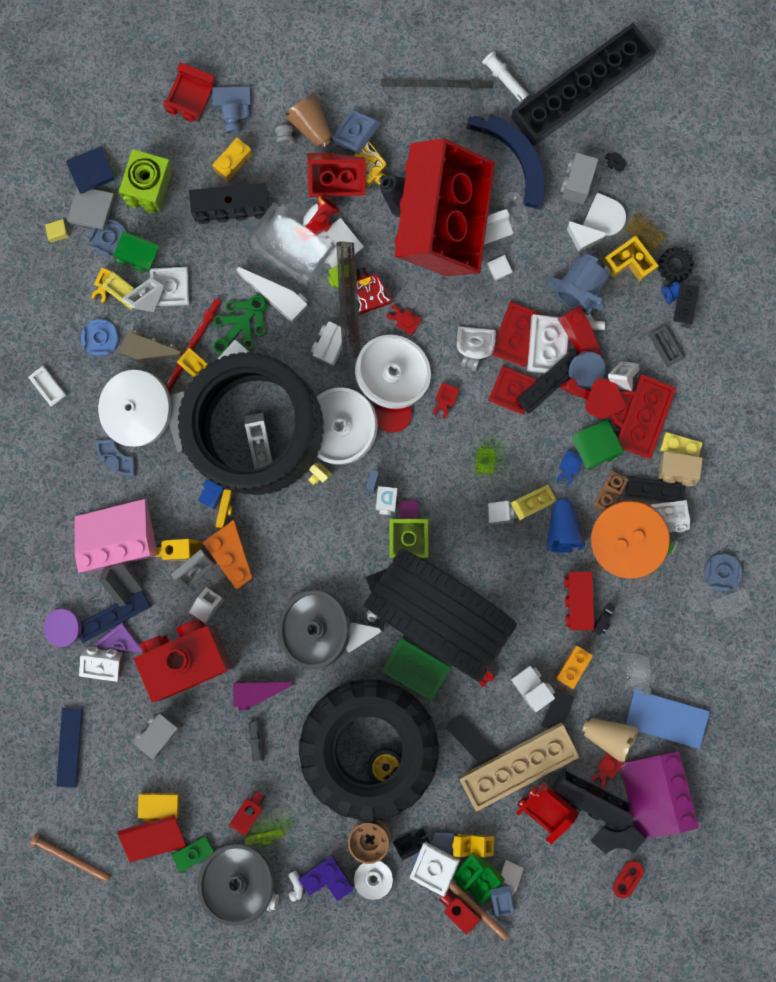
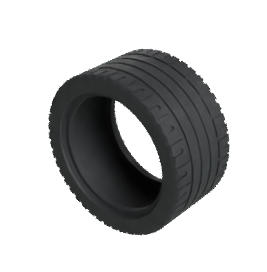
[178,352,324,495]
[364,548,517,682]

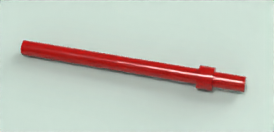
[165,298,222,393]

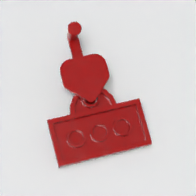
[561,374,676,460]

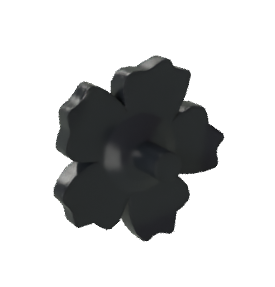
[605,152,626,172]

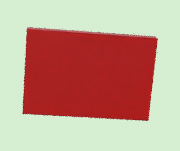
[491,301,545,368]
[118,815,186,862]

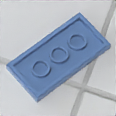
[625,689,710,749]

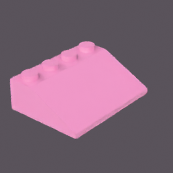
[74,499,158,573]

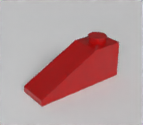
[558,306,603,358]

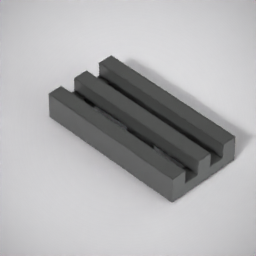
[648,325,684,367]

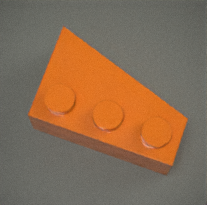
[203,520,254,590]

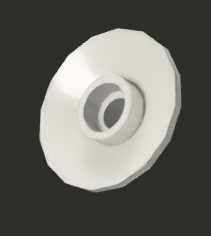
[354,861,393,900]

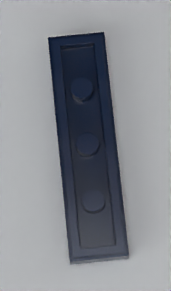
[79,590,151,643]
[56,708,82,788]

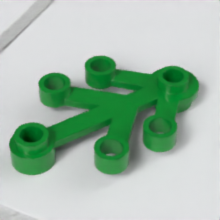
[213,295,267,355]

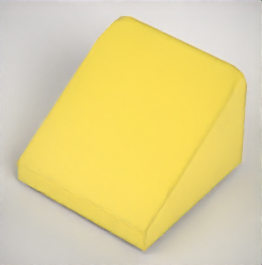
[45,219,68,243]

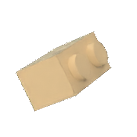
[658,451,703,486]

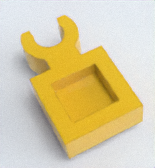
[91,268,119,304]

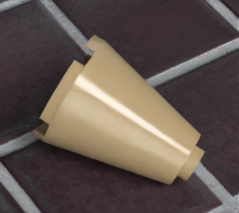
[582,718,639,763]

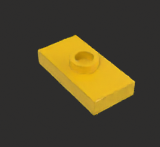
[216,489,233,529]

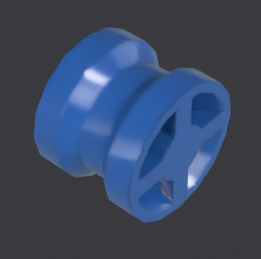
[661,281,680,304]

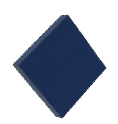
[66,146,115,194]

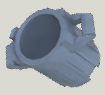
[548,254,610,315]

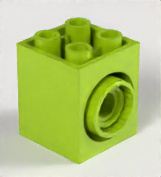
[119,149,173,213]

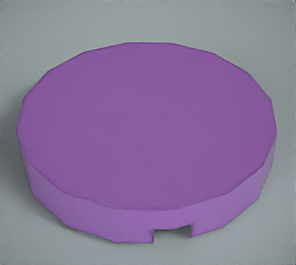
[44,609,82,647]

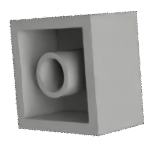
[560,153,598,205]
[134,712,183,760]

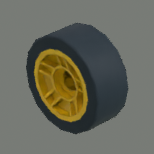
[368,748,402,784]

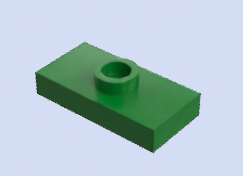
[171,836,215,873]

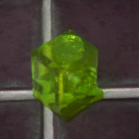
[474,446,496,475]

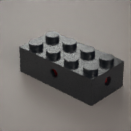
[189,183,270,224]

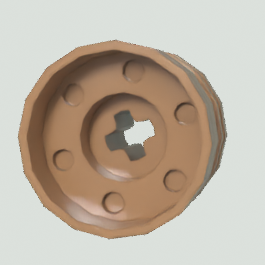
[348,819,392,864]

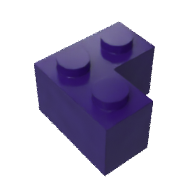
[299,854,354,901]

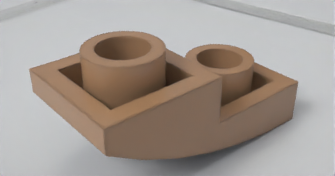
[592,470,628,512]

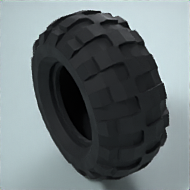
[299,679,439,821]

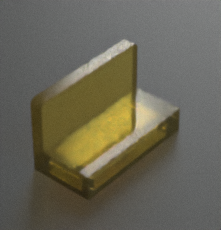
[624,214,666,253]

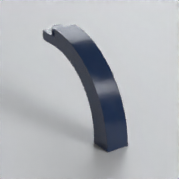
[466,114,545,210]

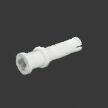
[482,51,529,103]

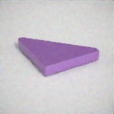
[94,622,142,653]

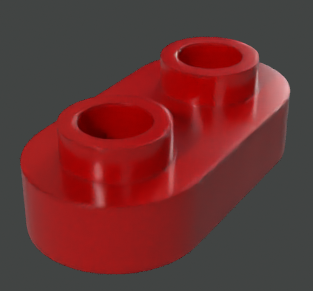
[612,861,644,898]

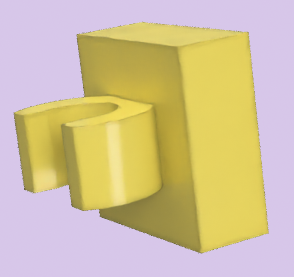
[308,462,333,485]

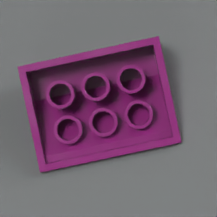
[621,750,699,839]

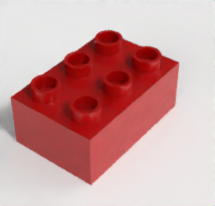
[394,138,495,276]

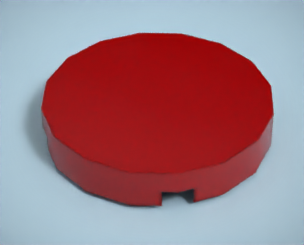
[374,404,412,433]

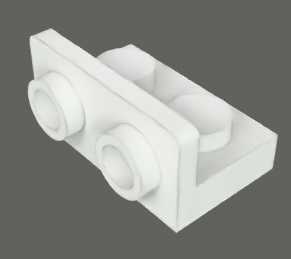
[651,500,690,532]
[79,647,123,682]

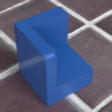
[198,479,225,509]

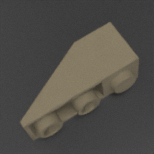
[119,331,183,362]

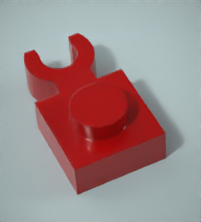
[386,305,422,336]
[433,383,460,419]
[591,753,624,788]

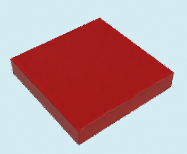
[488,365,537,415]

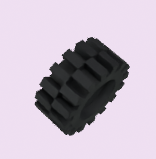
[658,246,694,283]

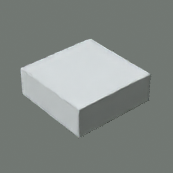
[487,255,512,281]

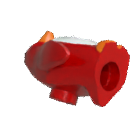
[294,195,340,241]

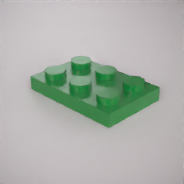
[381,638,451,701]

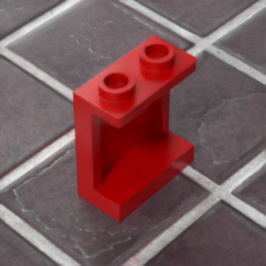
[162,62,216,122]
[516,782,579,844]

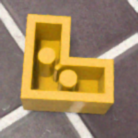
[602,236,658,281]

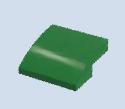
[572,420,625,470]
[453,853,505,905]

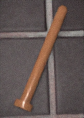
[29,833,110,882]
[449,880,509,940]

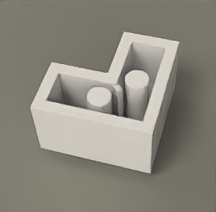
[510,666,555,712]

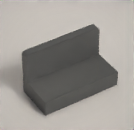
[99,562,143,607]

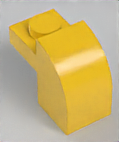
[452,834,494,857]

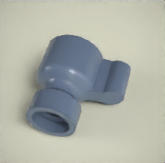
[221,103,250,134]

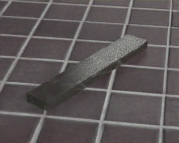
[336,241,360,358]

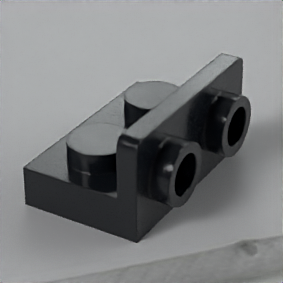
[673,284,699,328]

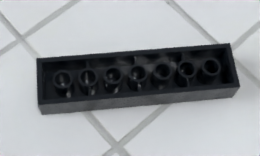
[511,23,656,147]

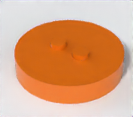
[591,500,670,579]

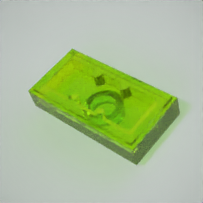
[244,827,285,845]

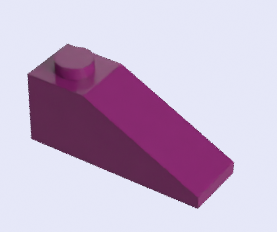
[233,682,293,710]

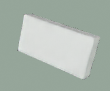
[28,366,67,407]

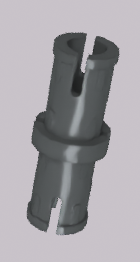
[248,721,265,761]

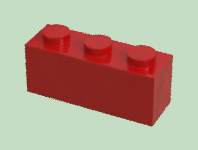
[564,572,594,631]

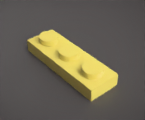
[510,485,557,520]

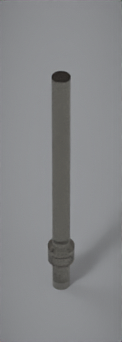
[381,78,493,90]

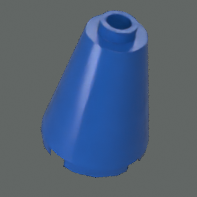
[546,498,585,553]

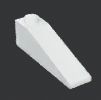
[236,267,308,324]

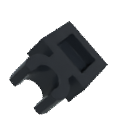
[591,603,616,636]
[393,829,430,861]

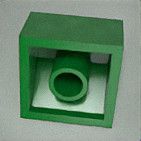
[113,231,159,273]

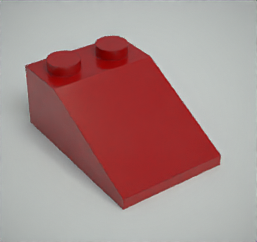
[307,153,366,197]

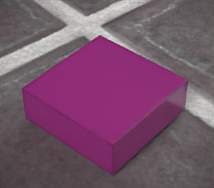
[399,501,418,519]

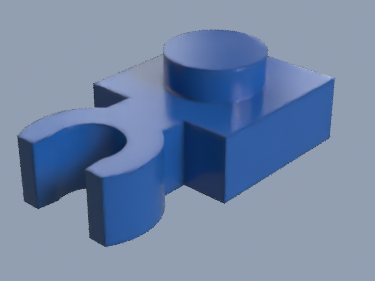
[557,451,583,487]

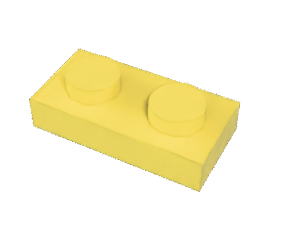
[660,432,702,457]

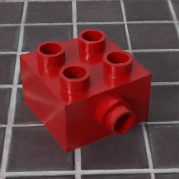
[133,619,234,703]

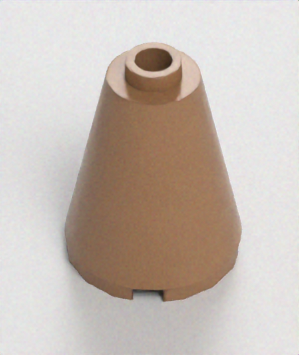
[284,93,333,148]

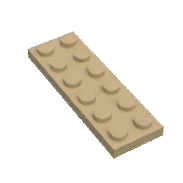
[458,722,579,812]

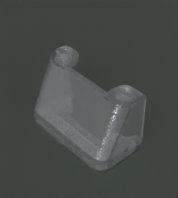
[247,202,336,289]

